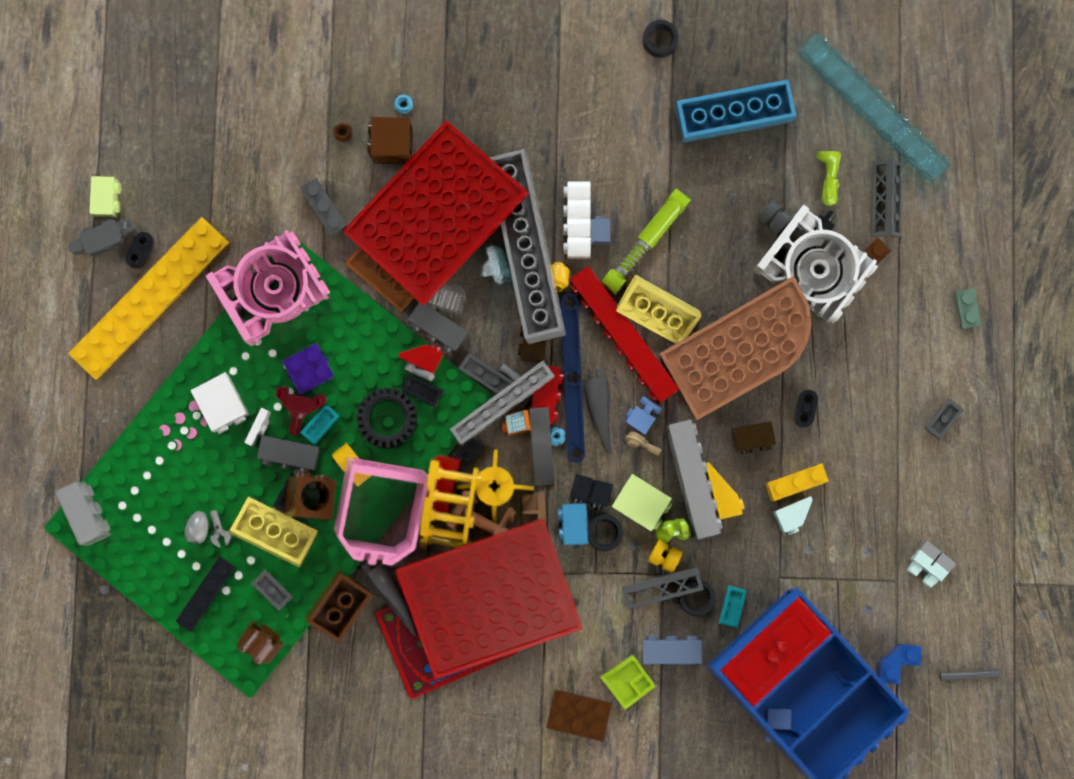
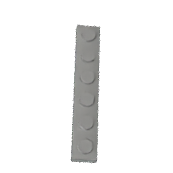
[450,361,555,445]

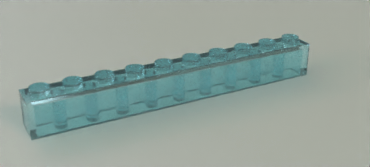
[798,32,951,184]

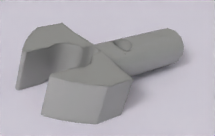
[404,362,434,381]
[210,510,232,547]

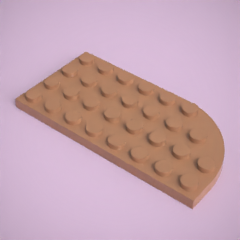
[659,276,811,420]

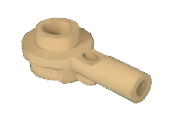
[625,432,662,456]

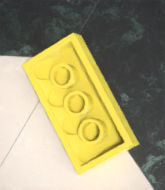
[616,275,701,344]
[230,497,318,568]

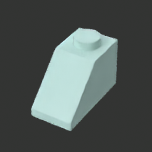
[773,496,812,535]

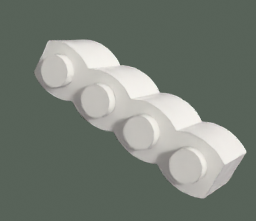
[564,181,591,259]

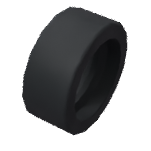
[643,19,679,58]
[587,514,623,551]
[678,579,716,616]

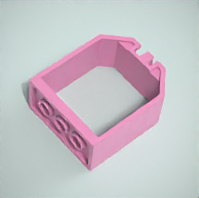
[334,457,428,565]

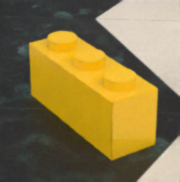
[765,463,829,502]

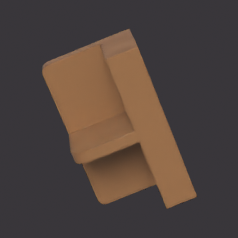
[522,492,546,525]

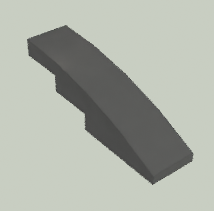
[529,407,554,486]

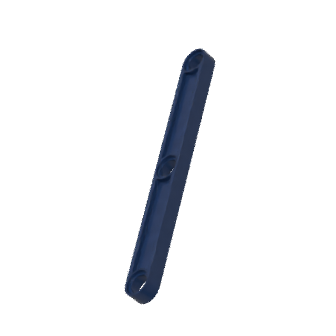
[561,293,585,463]

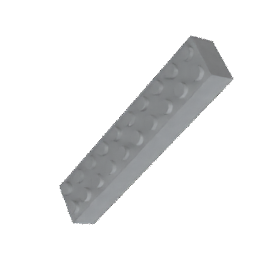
[490,149,566,344]

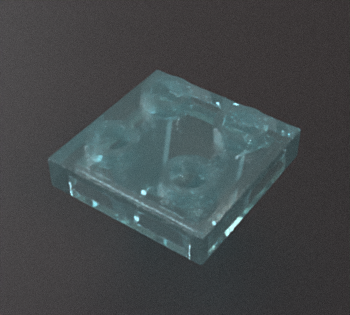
[478,245,514,286]

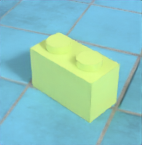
[89,176,121,218]

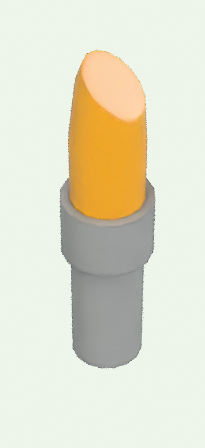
[499,364,520,381]

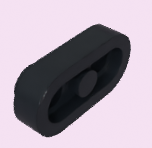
[125,232,155,269]
[794,390,818,428]

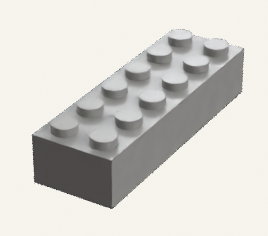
[666,420,722,540]

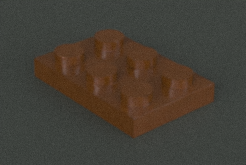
[546,689,612,742]

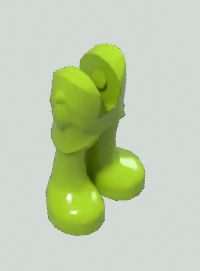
[817,151,841,206]
[655,518,692,543]

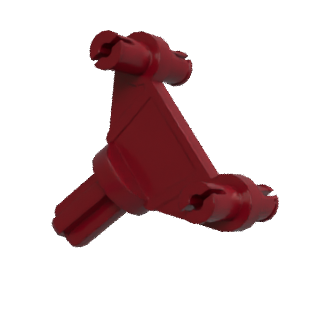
[275,386,327,435]

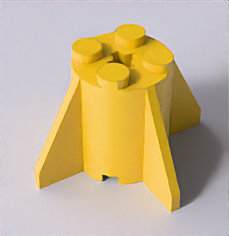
[457,449,534,523]

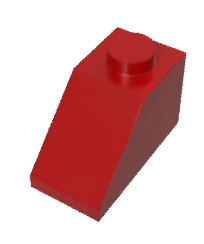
[398,344,444,374]

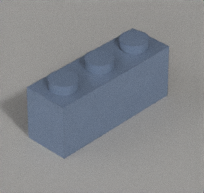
[642,636,702,664]

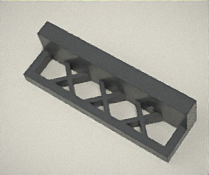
[872,159,902,238]
[622,567,704,610]

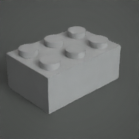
[55,481,111,546]

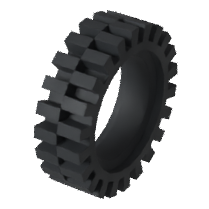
[356,388,418,449]

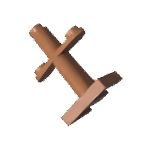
[446,490,517,535]

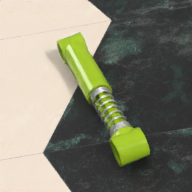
[601,188,691,295]

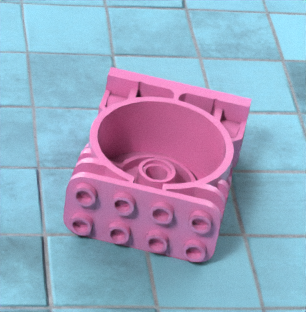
[206,230,330,346]

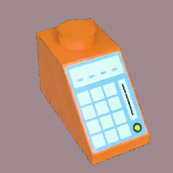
[502,410,531,436]

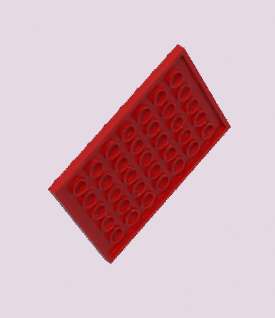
[343,120,529,306]
[395,518,583,679]

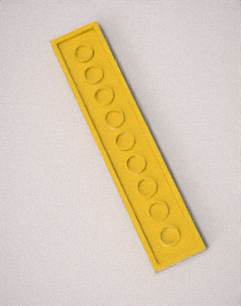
[68,217,230,380]

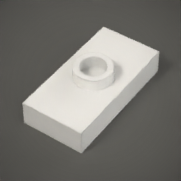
[244,408,271,447]

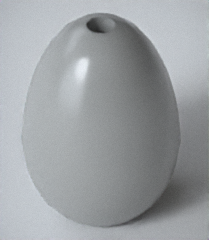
[184,511,209,544]

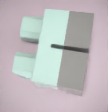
[907,541,956,588]

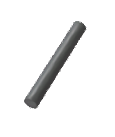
[940,670,1000,681]

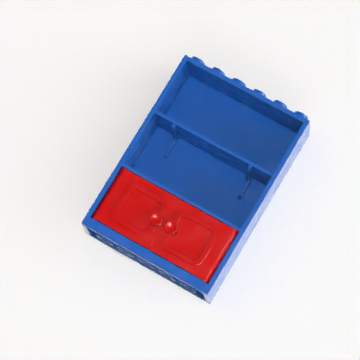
[705,587,910,779]

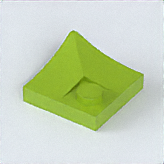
[600,654,656,710]

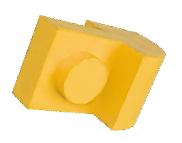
[332,443,372,487]

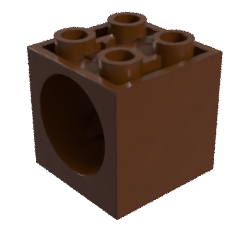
[367,117,413,164]
[284,473,336,520]

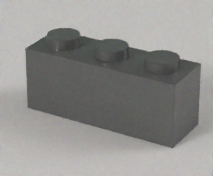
[300,178,347,239]
[408,302,469,353]
[257,436,321,474]

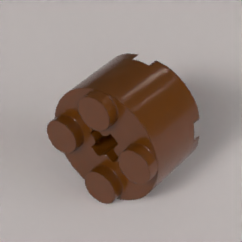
[236,620,284,665]

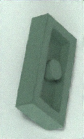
[954,288,981,329]

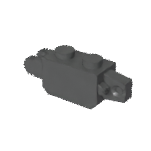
[68,219,136,257]

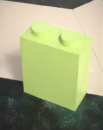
[611,474,672,532]

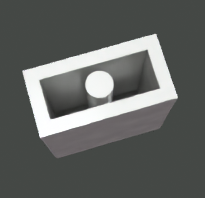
[191,373,249,434]

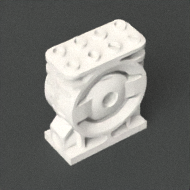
[753,205,878,324]

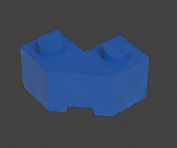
[876,644,922,684]

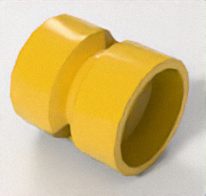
[648,539,683,574]

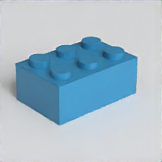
[558,504,588,545]

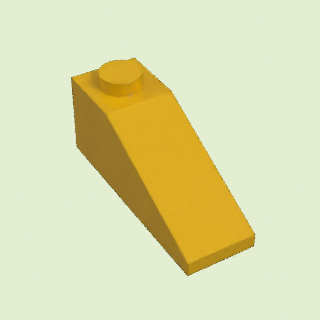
[706,462,745,520]

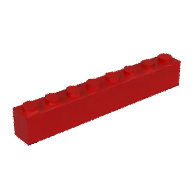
[569,266,679,404]

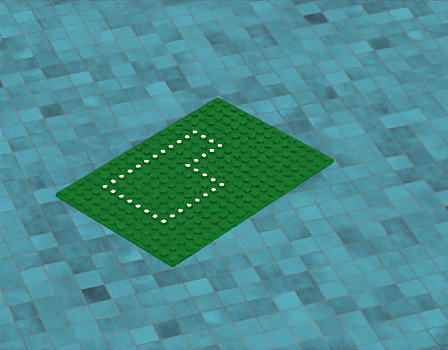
[44,242,493,698]

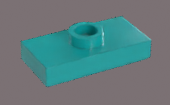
[300,404,341,445]
[718,585,747,628]

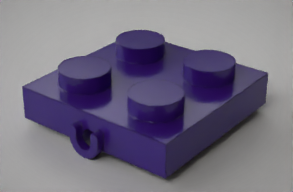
[282,343,335,395]

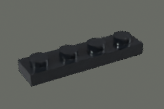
[175,556,236,632]

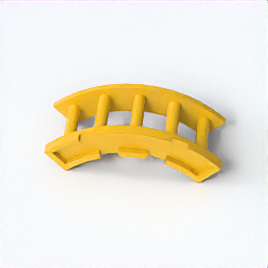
[419,460,481,550]

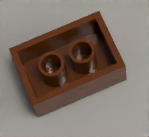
[305,569,373,643]

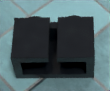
[569,474,613,510]

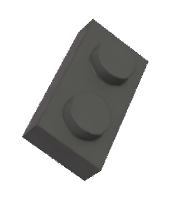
[924,398,964,440]
[251,570,294,611]

